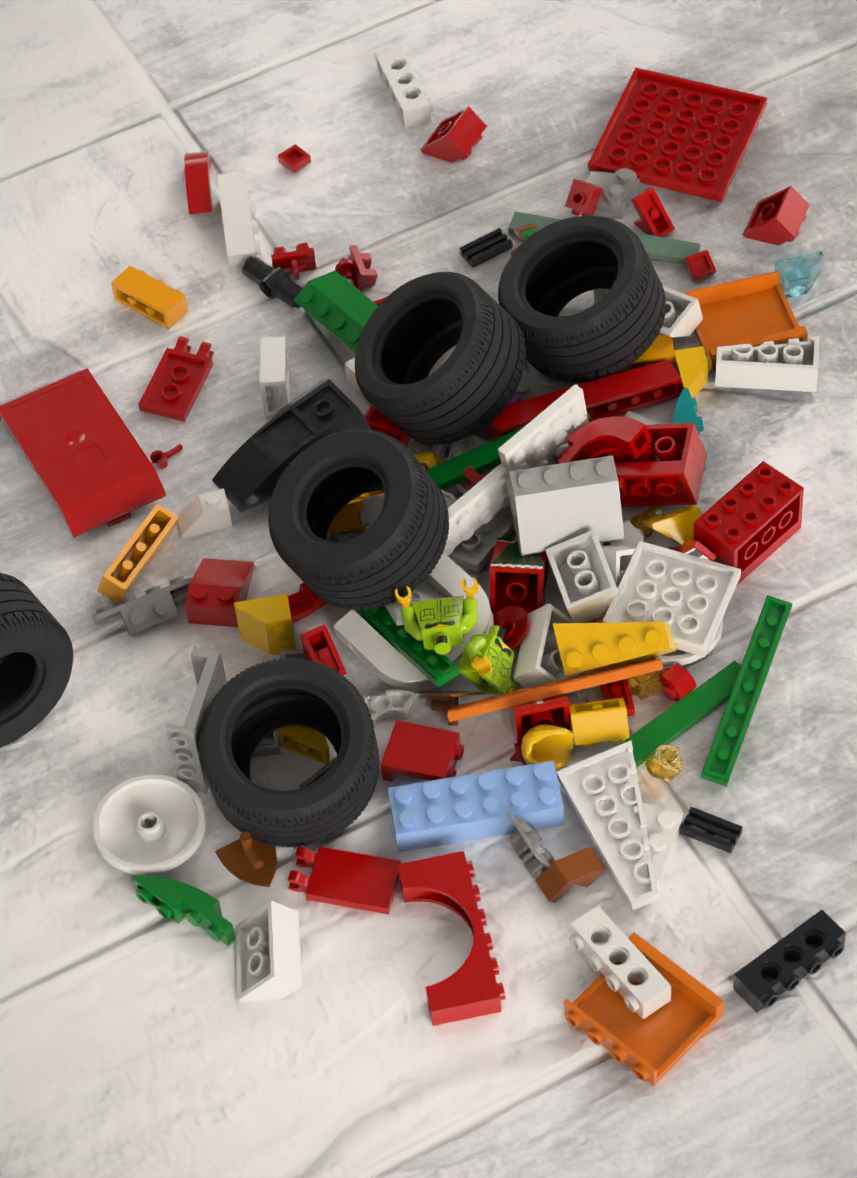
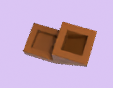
[535,847,606,903]

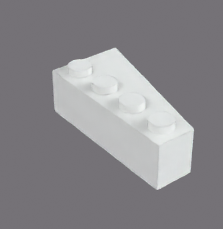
[217,171,261,268]
[715,336,820,392]

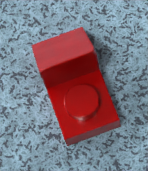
[631,187,675,237]
[300,624,347,676]

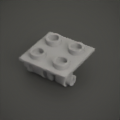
[508,812,556,879]

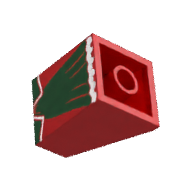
[490,537,549,614]

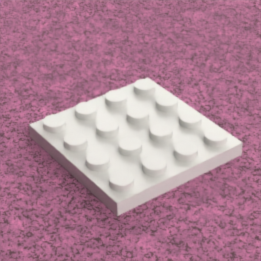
[603,541,741,657]

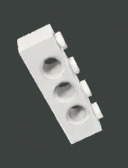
[375,46,433,128]
[569,905,671,1019]

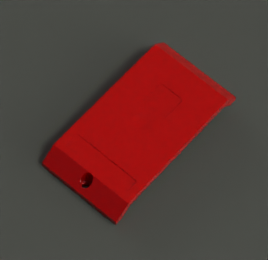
[0,368,166,538]

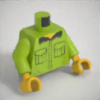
[395,578,479,655]
[458,625,521,694]

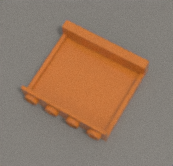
[685,271,808,372]
[564,932,724,1086]

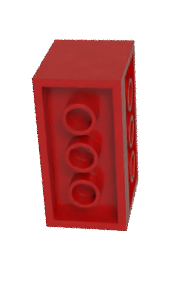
[595,423,707,507]
[693,461,804,586]

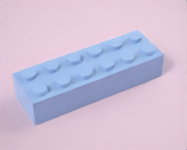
[388,761,564,853]

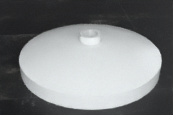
[93,774,206,875]

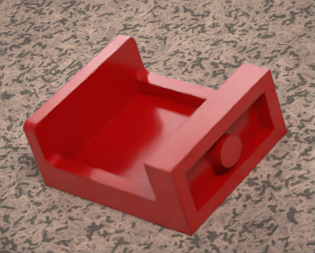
[381,720,464,782]

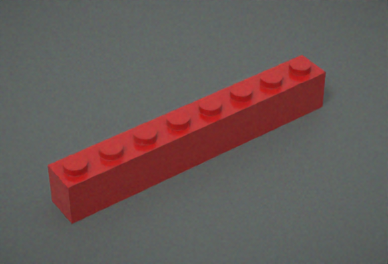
[484,360,682,441]

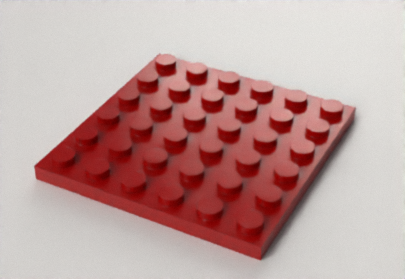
[588,67,767,202]

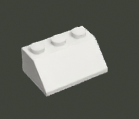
[659,286,703,337]
[545,529,619,623]
[513,603,575,697]
[235,901,302,1002]

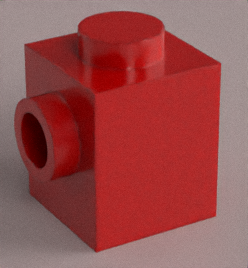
[565,179,603,216]

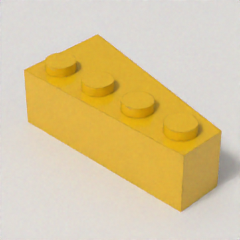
[553,622,676,677]

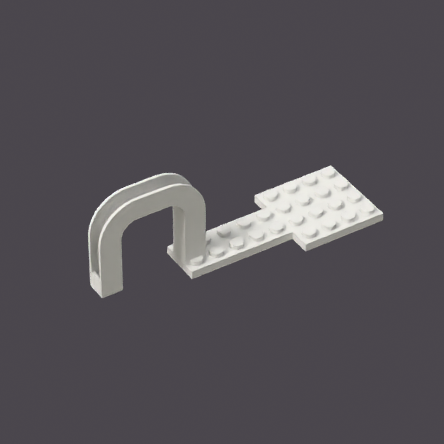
[333,384,589,693]

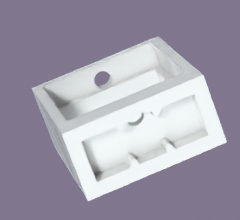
[259,336,290,416]

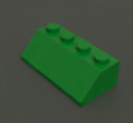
[294,271,378,353]

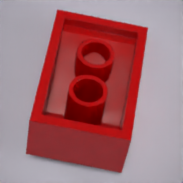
[185,558,255,628]

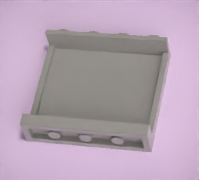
[166,646,227,794]

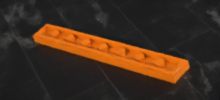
[446,656,663,722]

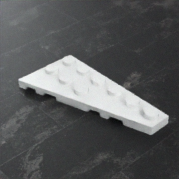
[556,741,658,910]

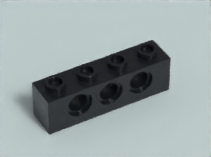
[733,909,846,1013]

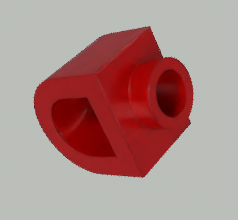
[658,662,696,702]

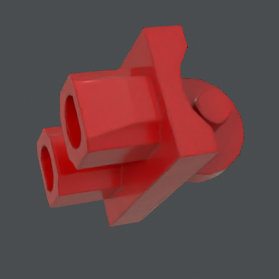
[271,242,317,280]
[335,245,378,292]

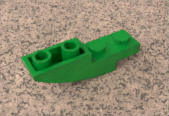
[133,875,236,946]

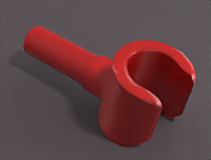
[150,444,183,469]

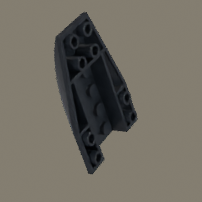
[212,379,373,513]

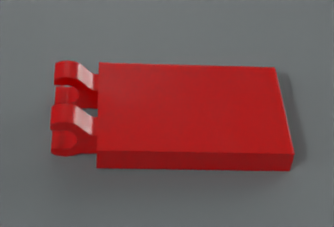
[138,336,214,422]
[288,846,402,915]

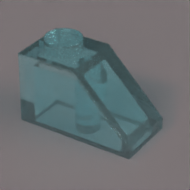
[775,251,824,298]

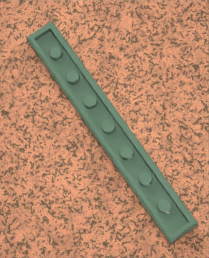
[508,211,701,265]

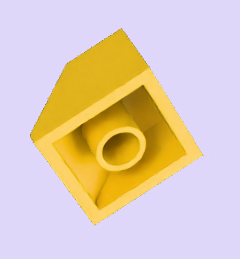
[234,594,296,655]

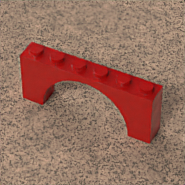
[397,851,506,1026]

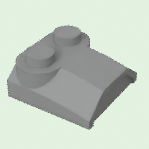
[586,168,640,217]

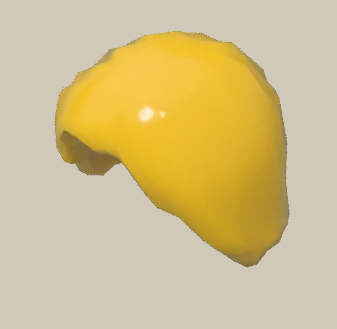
[521,724,574,771]

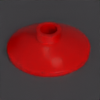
[493,605,530,650]

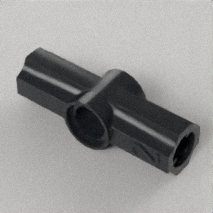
[242,256,302,309]

